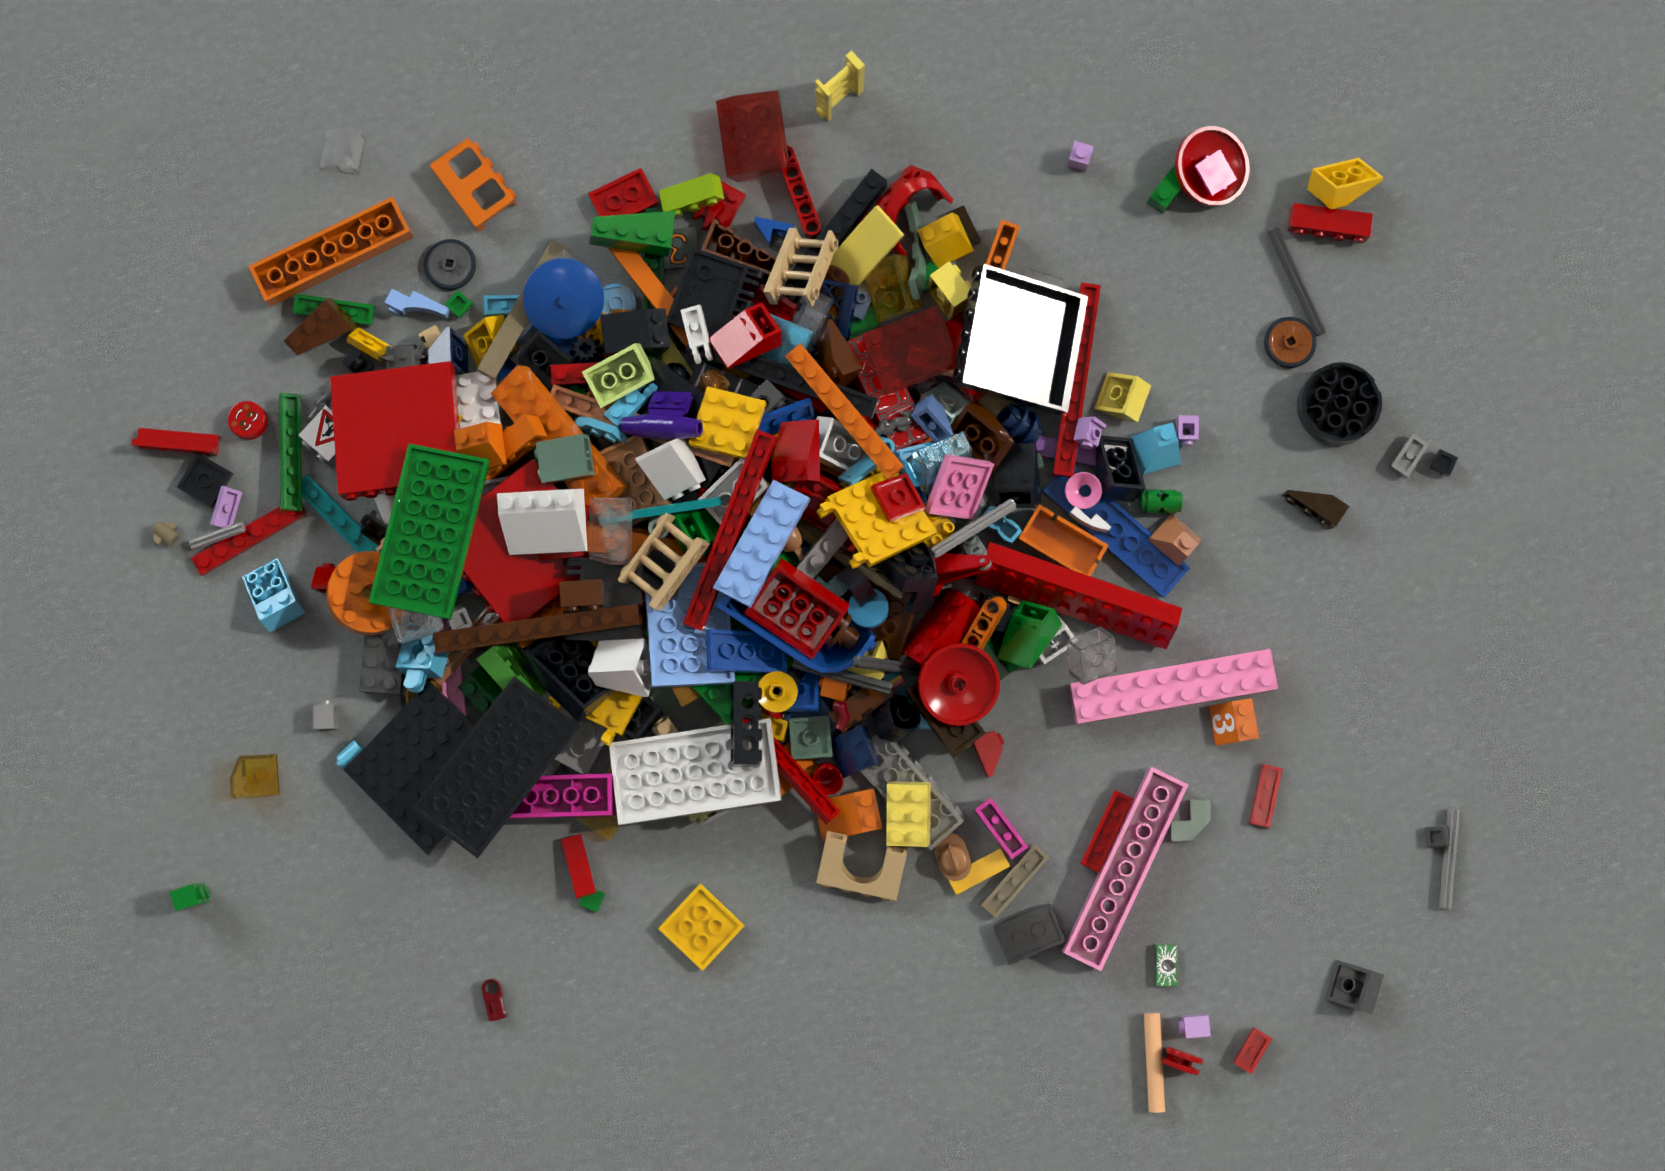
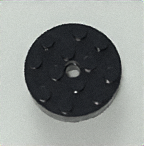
[1297,362,1382,446]

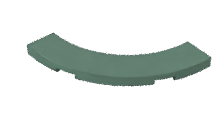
[904,200,926,300]

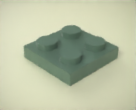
[789,716,833,759]

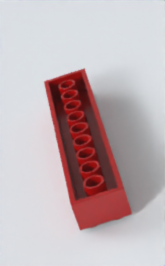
[975,542,1183,649]

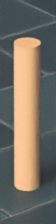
[1144,1013,1165,1113]

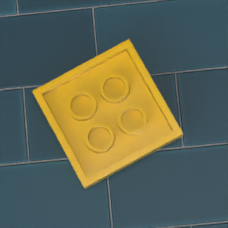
[689,386,767,459]
[658,883,745,971]

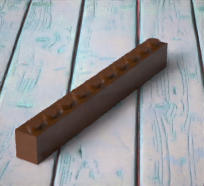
[433,604,643,653]

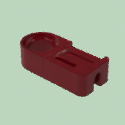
[482,978,508,1021]

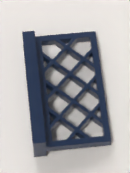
[802,279,859,360]

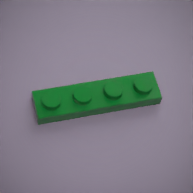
[292,293,375,326]

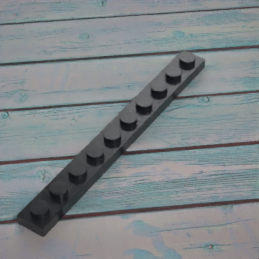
[685,343,879,419]

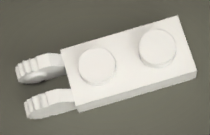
[681,304,713,364]

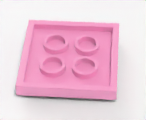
[924,454,994,520]

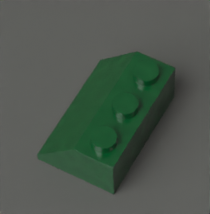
[458,665,503,715]

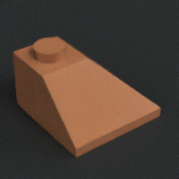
[1148,514,1202,566]

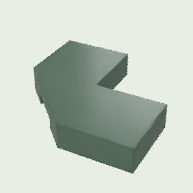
[1170,799,1211,842]

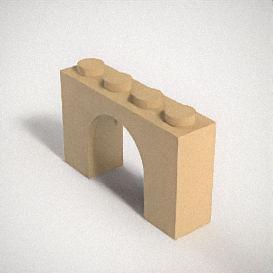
[816,831,908,901]

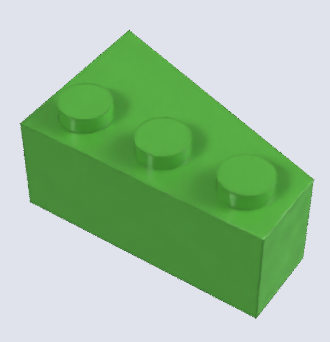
[476,642,546,696]

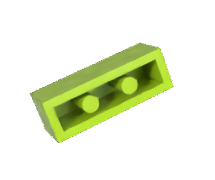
[659,173,724,218]

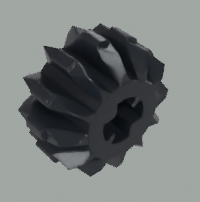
[569,333,603,363]

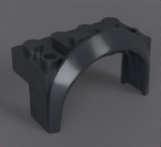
[875,541,939,613]

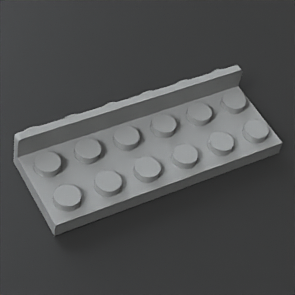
[861,734,966,850]

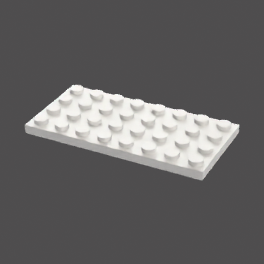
[609,718,782,825]

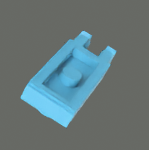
[604,383,657,429]
[575,416,627,443]

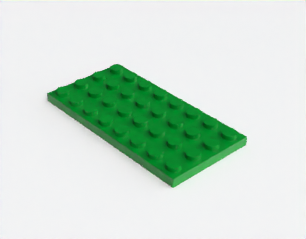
[369,444,490,620]

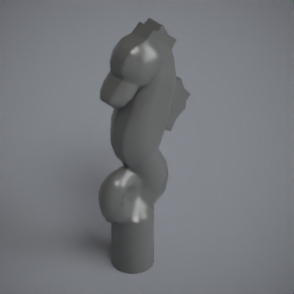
[308,382,332,420]
[874,410,915,436]

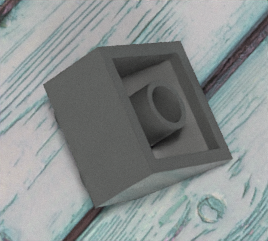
[1325,960,1384,1014]

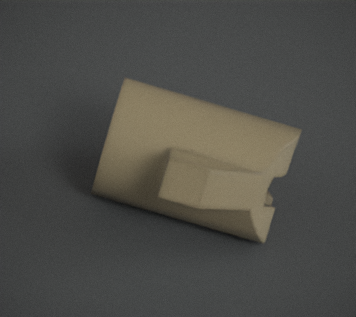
[153,521,180,547]

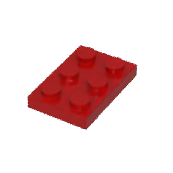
[588,168,659,216]

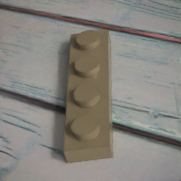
[981,844,1050,919]

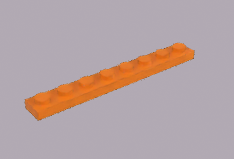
[785,343,904,480]

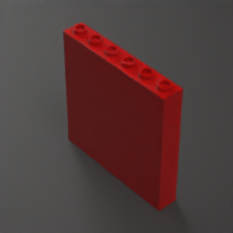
[330,361,460,501]
[462,458,608,623]

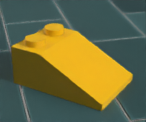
[1307,158,1383,209]

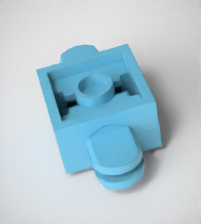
[395,615,450,693]

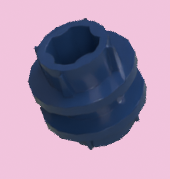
[996,403,1042,443]

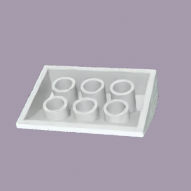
[497,489,588,555]

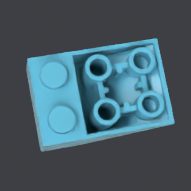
[242,558,306,632]

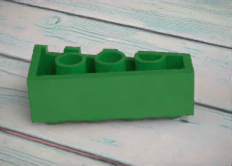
[589,211,675,257]

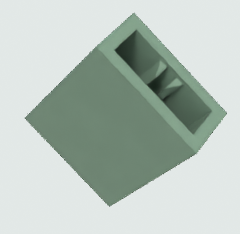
[535,434,595,484]

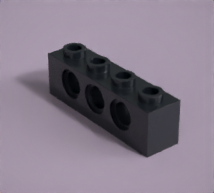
[730,681,762,767]

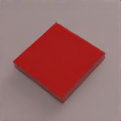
[870,473,926,523]

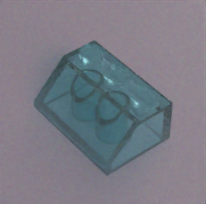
[906,432,972,495]

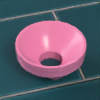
[1065,472,1102,509]

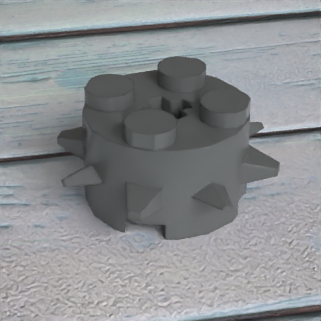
[378,345,428,369]

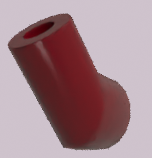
[832,700,850,732]

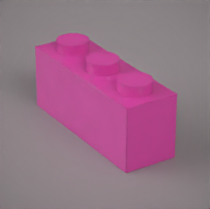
[974,798,1028,859]

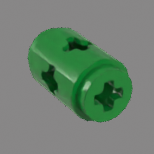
[1139,489,1183,514]

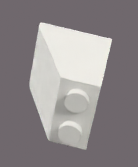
[635,438,706,500]
[588,638,651,697]

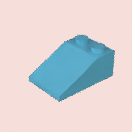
[761,314,815,368]

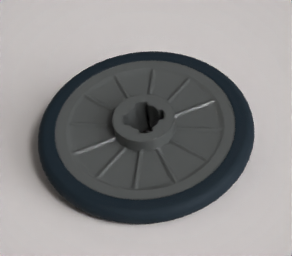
[424,239,476,290]

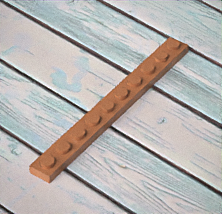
[551,385,736,467]

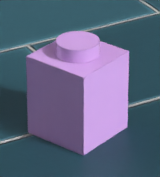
[1067,141,1094,172]
[1178,1014,1211,1039]

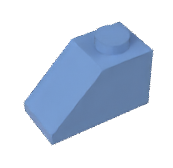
[912,394,953,445]

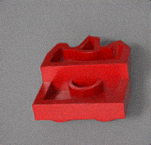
[692,181,746,231]

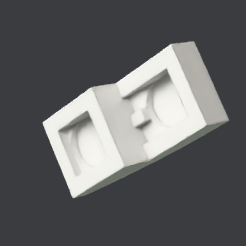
[1069,506,1111,533]

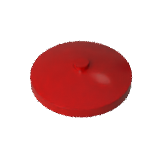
[1175,126,1249,207]
[918,643,1000,726]

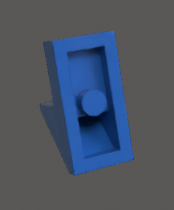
[754,216,794,248]

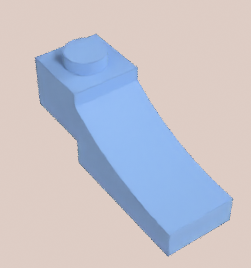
[384,289,452,319]

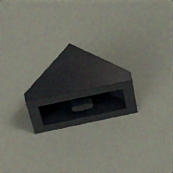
[836,564,877,607]

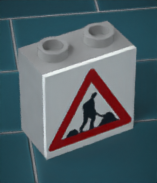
[299,405,336,464]

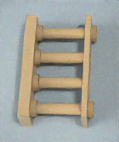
[763,228,838,307]
[618,513,710,611]

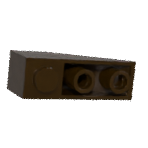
[1282,490,1350,529]

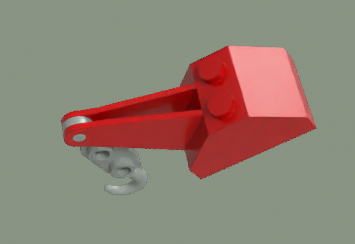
[902,520,993,597]

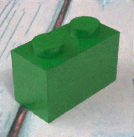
[169,883,211,912]

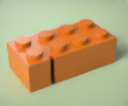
[1017,504,1109,576]

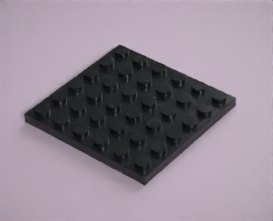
[343,681,475,856]

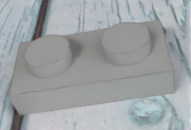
[1390,433,1430,478]

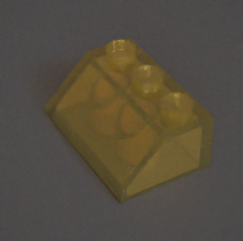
[865,254,923,325]

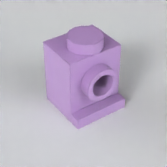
[1176,415,1199,446]
[1073,416,1106,450]

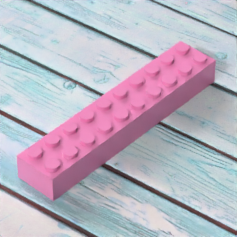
[1068,649,1278,725]
[1062,767,1188,971]

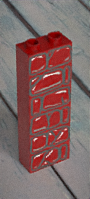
[847,329,929,452]

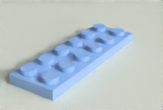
[713,480,810,608]

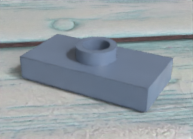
[853,280,879,322]

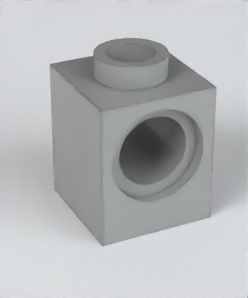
[446,604,473,630]
[313,701,338,730]

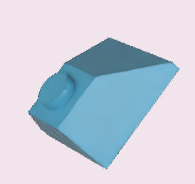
[1131,422,1181,475]

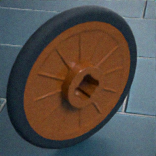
[1264,317,1316,368]

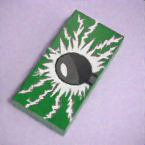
[1155,944,1177,986]

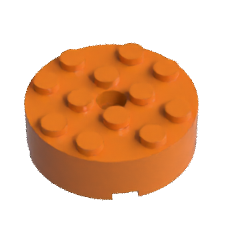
[326,551,407,636]

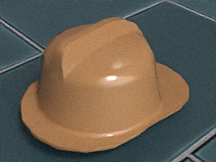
[934,833,971,881]

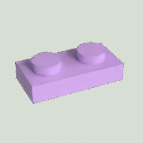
[210,486,242,528]

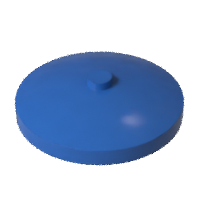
[523,258,604,339]

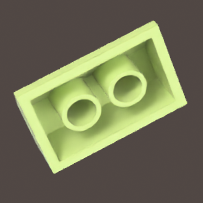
[582,343,655,408]

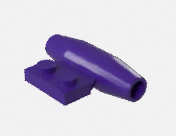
[621,391,703,440]

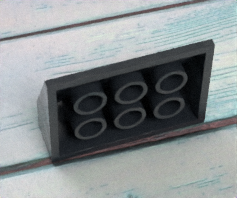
[522,636,615,723]

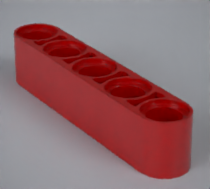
[776,145,821,239]

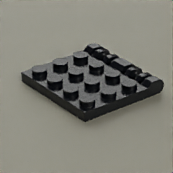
[667,247,765,338]
[562,558,643,641]

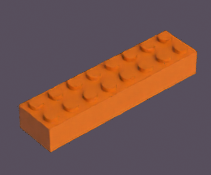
[248,196,414,307]
[490,365,628,514]

